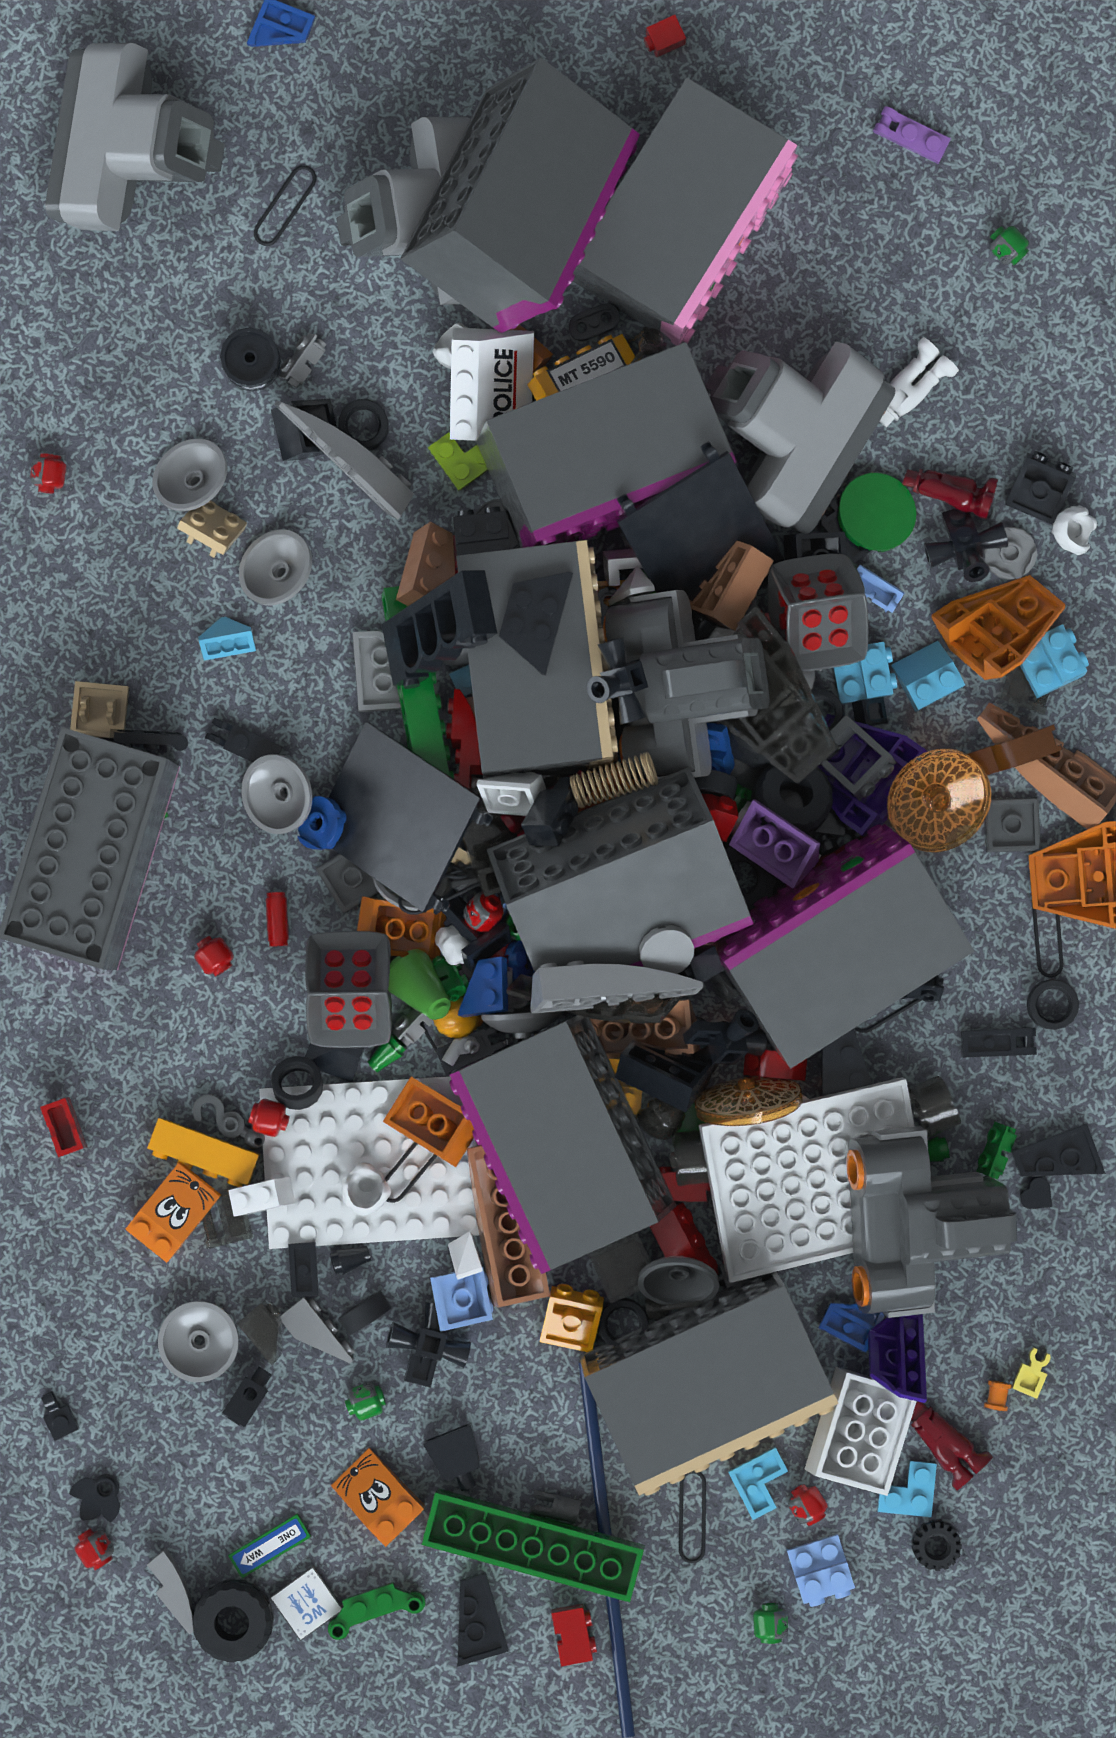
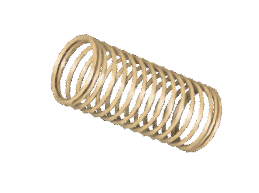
[570,752,658,809]

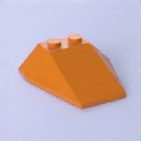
[932,575,1065,680]
[1028,821,1116,929]

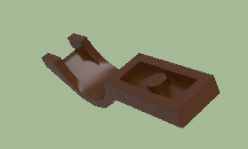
[940,724,1063,789]

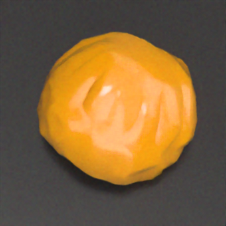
[433,995,483,1039]

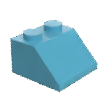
[891,641,965,712]

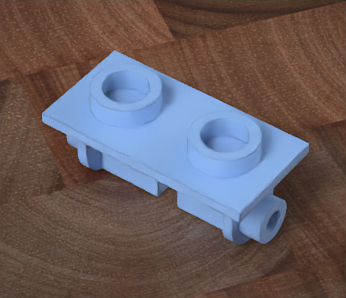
[857,565,905,613]

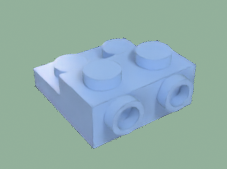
[430,1267,493,1331]
[787,1534,855,1607]

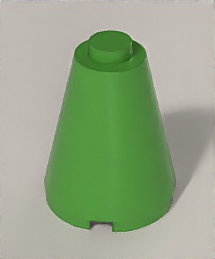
[388,949,451,1020]

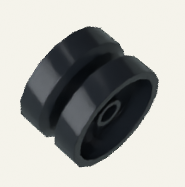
[220,327,281,392]

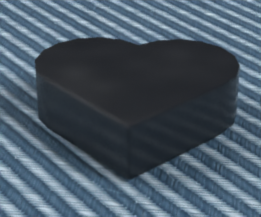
[1019,1177,1052,1209]

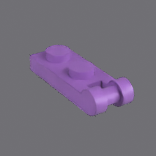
[873,106,951,164]

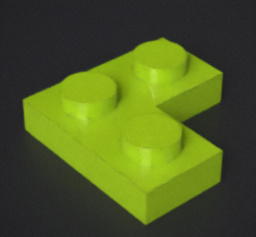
[427,432,488,491]

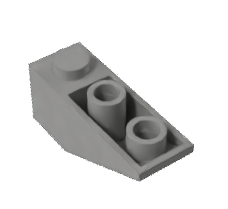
[278,1297,355,1363]

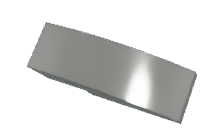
[147,1548,194,1635]

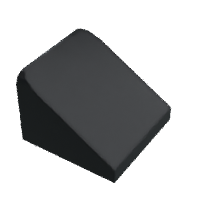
[852,697,888,726]

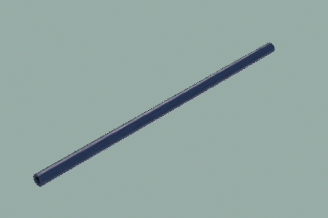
[578,1362,635,1738]

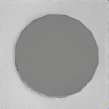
[983,527,1037,580]
[639,925,694,974]

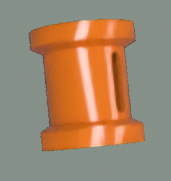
[984,1380,1012,1411]

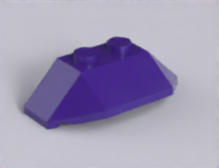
[868,1314,927,1403]

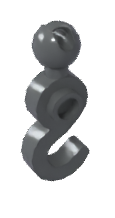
[192,1094,265,1149]

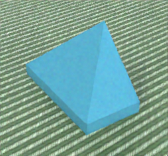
[198,617,256,660]

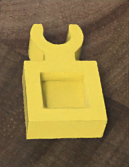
[1012,1347,1050,1399]

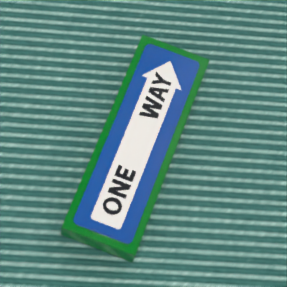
[228,1513,311,1578]

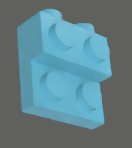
[1020,624,1089,698]
[833,642,897,704]

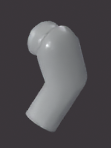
[442,1036,480,1066]

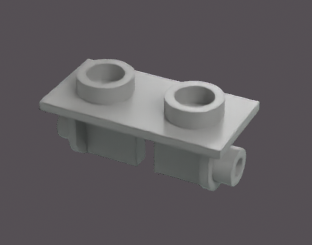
[279,333,327,388]
[392,1008,434,1047]

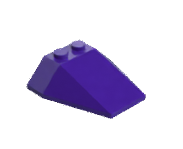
[796,714,928,837]

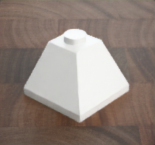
[477,772,546,816]

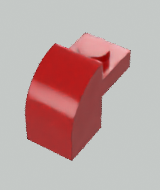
[743,1050,807,1081]

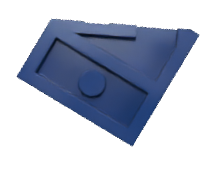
[247,0,316,47]
[458,957,508,1017]
[818,1303,885,1353]

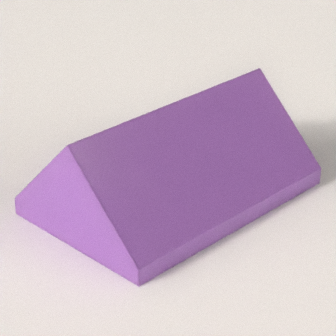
[729,799,820,889]

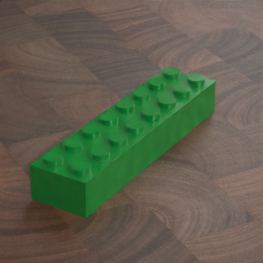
[422,1488,645,1602]

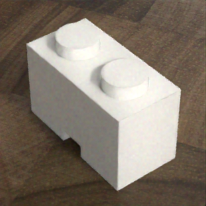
[228,1177,295,1216]

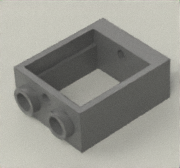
[809,715,896,801]

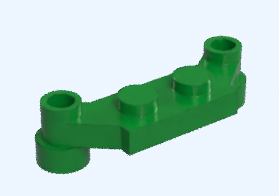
[328,1582,426,1640]

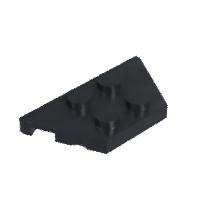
[499,572,573,676]

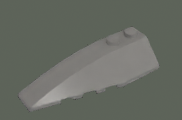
[274,400,414,520]
[531,961,703,1014]

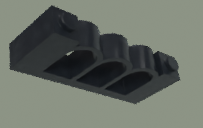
[381,570,497,689]

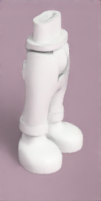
[879,337,959,427]

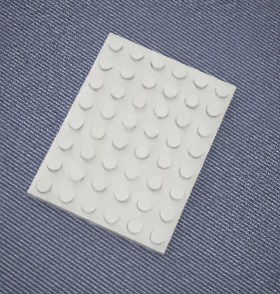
[259,1076,479,1249]
[699,1077,914,1283]

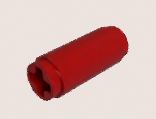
[265,892,289,947]

